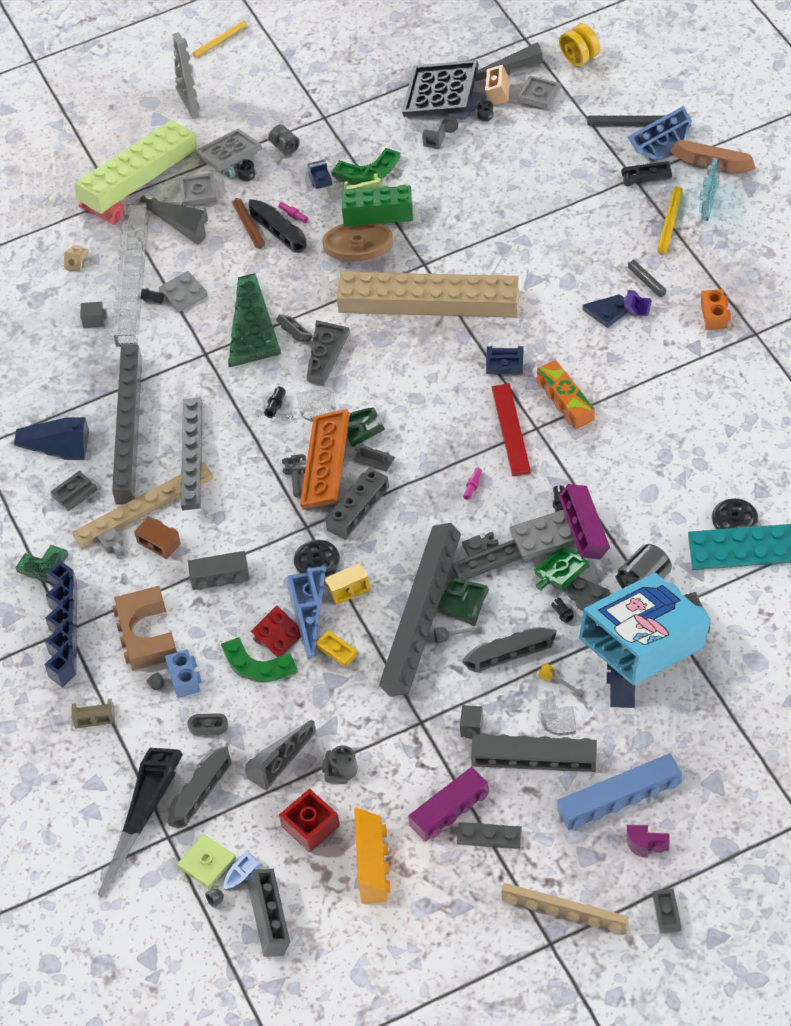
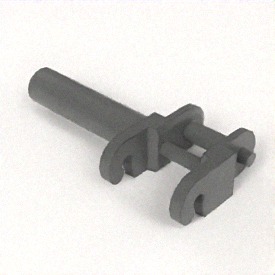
[282,454,306,497]

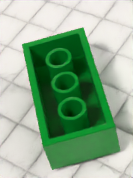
[342,185,413,226]

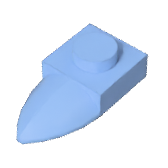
[223,850,262,889]

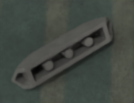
[462,627,557,673]
[168,745,232,828]

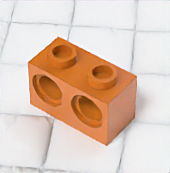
[701,289,731,330]

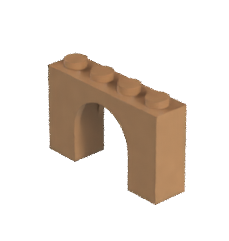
[112,586,177,671]

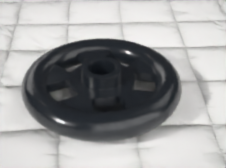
[711,498,758,529]
[294,540,340,577]

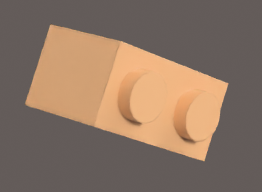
[485,65,510,106]

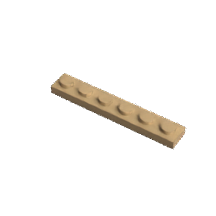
[501,883,629,934]

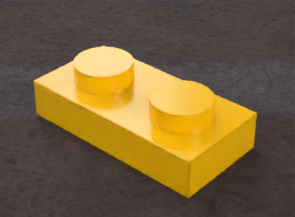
[316,630,358,668]

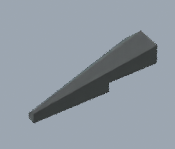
[475,42,543,81]
[139,195,208,245]

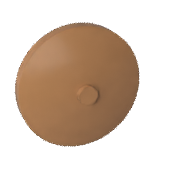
[322,224,393,261]

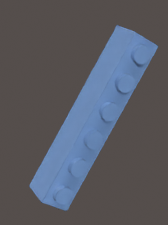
[557,753,682,830]

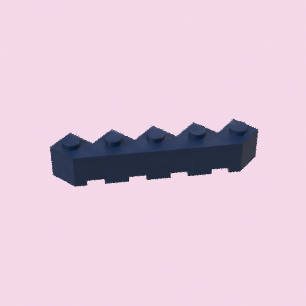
[44,560,77,688]

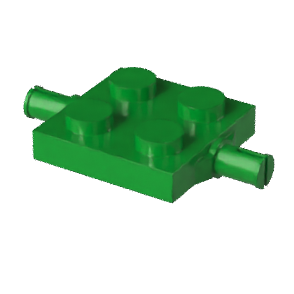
[534,548,590,591]

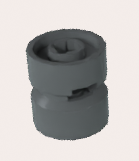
[268,124,300,156]

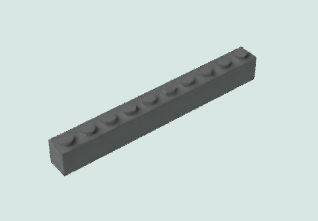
[112,345,142,504]
[379,523,461,696]

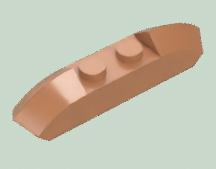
[670,140,756,173]

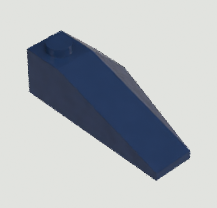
[14,417,89,460]

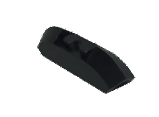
[248,199,307,253]

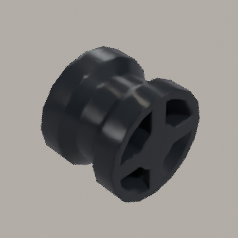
[477,100,494,122]
[237,159,256,181]

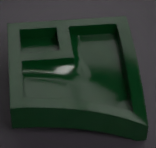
[347,407,385,447]
[437,577,489,626]

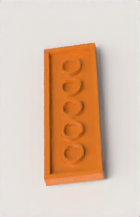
[300,409,350,510]

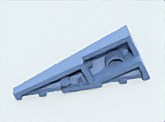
[287,566,326,660]

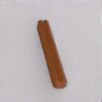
[232,198,265,249]

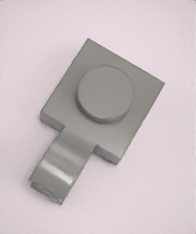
[97,528,125,559]

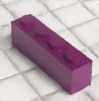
[558,484,610,559]
[408,766,489,842]

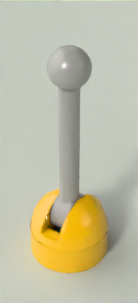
[538,663,584,697]

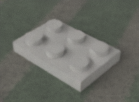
[509,510,576,561]

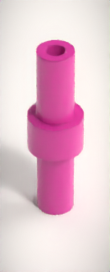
[278,202,308,223]
[463,468,482,500]

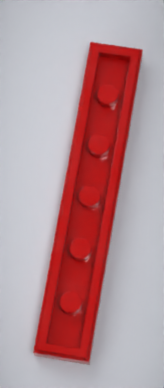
[492,383,531,476]

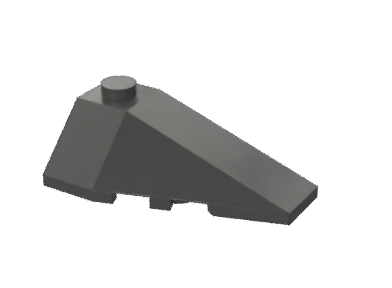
[245,720,316,791]

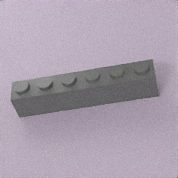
[471,734,597,772]

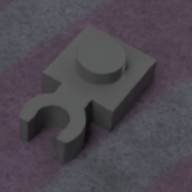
[462,532,499,557]

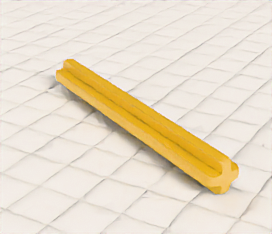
[657,186,683,254]

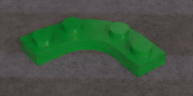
[331,147,401,184]
[221,637,298,682]

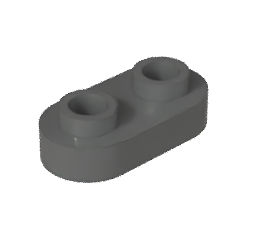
[187,713,229,736]

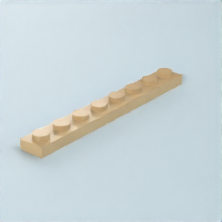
[72,462,214,549]

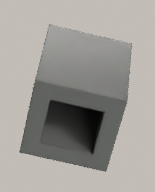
[80,301,108,328]
[460,705,483,739]

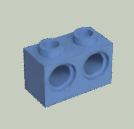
[165,649,202,698]

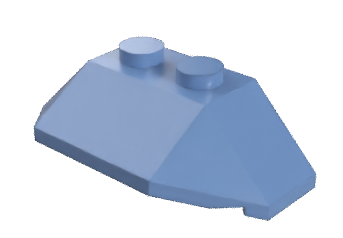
[628,106,692,161]

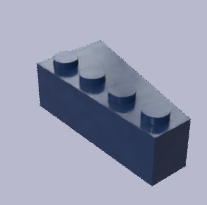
[606,663,635,708]

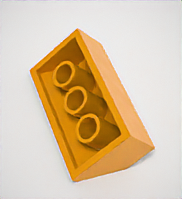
[354,808,391,904]

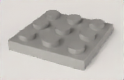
[195,128,262,172]

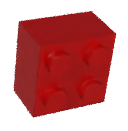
[279,788,340,853]

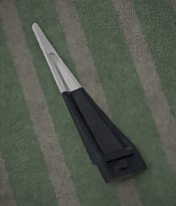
[98,747,183,898]

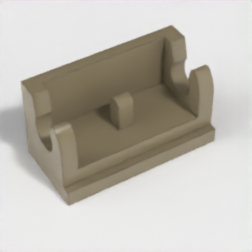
[71,698,115,729]

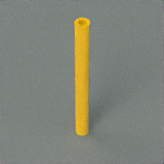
[192,20,247,58]

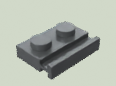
[50,470,97,511]

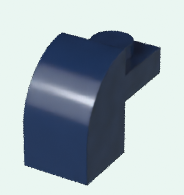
[307,159,333,189]

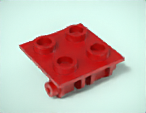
[250,605,301,657]

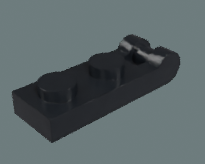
[621,161,672,186]

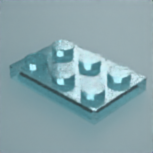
[699,158,720,221]

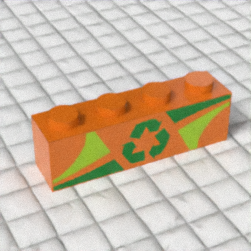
[536,360,595,429]

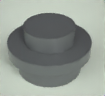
[442,116,458,133]

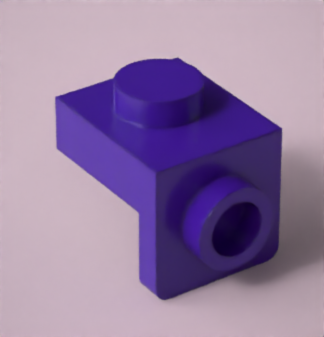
[624,290,652,316]

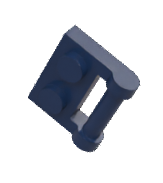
[486,346,524,374]

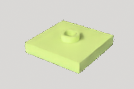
[177,834,236,890]

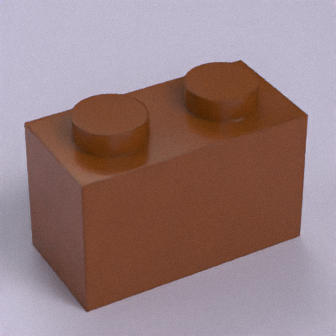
[134,516,181,559]

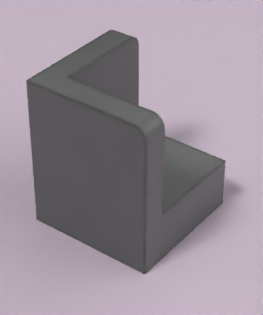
[422,123,446,149]

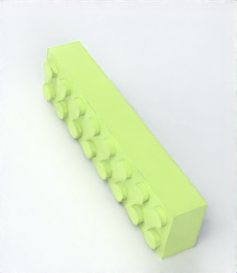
[75,120,197,214]

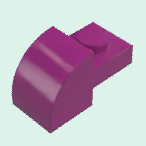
[627,825,670,858]

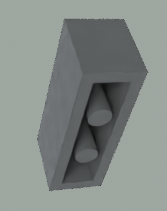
[187,551,250,590]

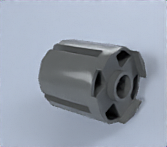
[615,544,672,589]

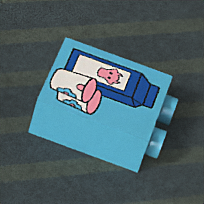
[579,573,711,686]

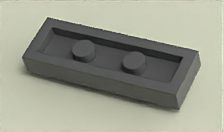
[457,822,522,849]

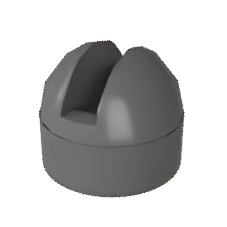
[147,672,164,690]
[205,889,224,907]

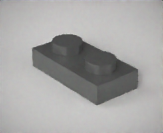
[276,314,313,342]
[652,888,681,934]

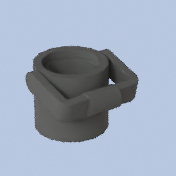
[322,745,358,784]

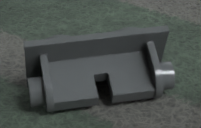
[353,443,395,471]

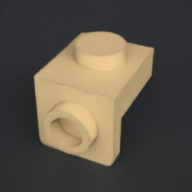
[64,245,89,271]

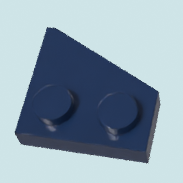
[582,294,628,328]

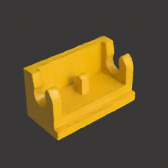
[324,564,371,605]

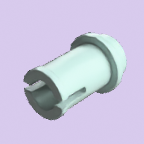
[223,163,238,178]

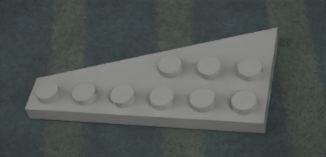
[172,32,200,119]

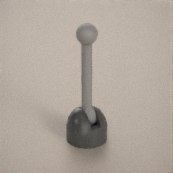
[434,625,482,644]

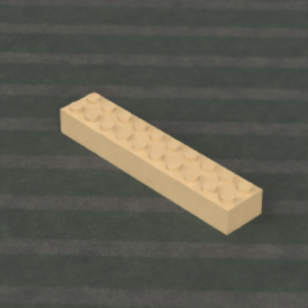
[337,272,519,317]

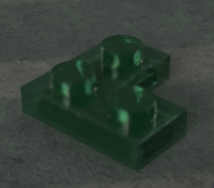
[15,545,69,583]

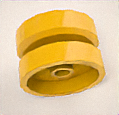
[559,23,600,67]

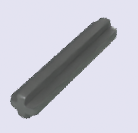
[628,260,667,298]

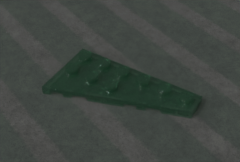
[228,273,281,368]

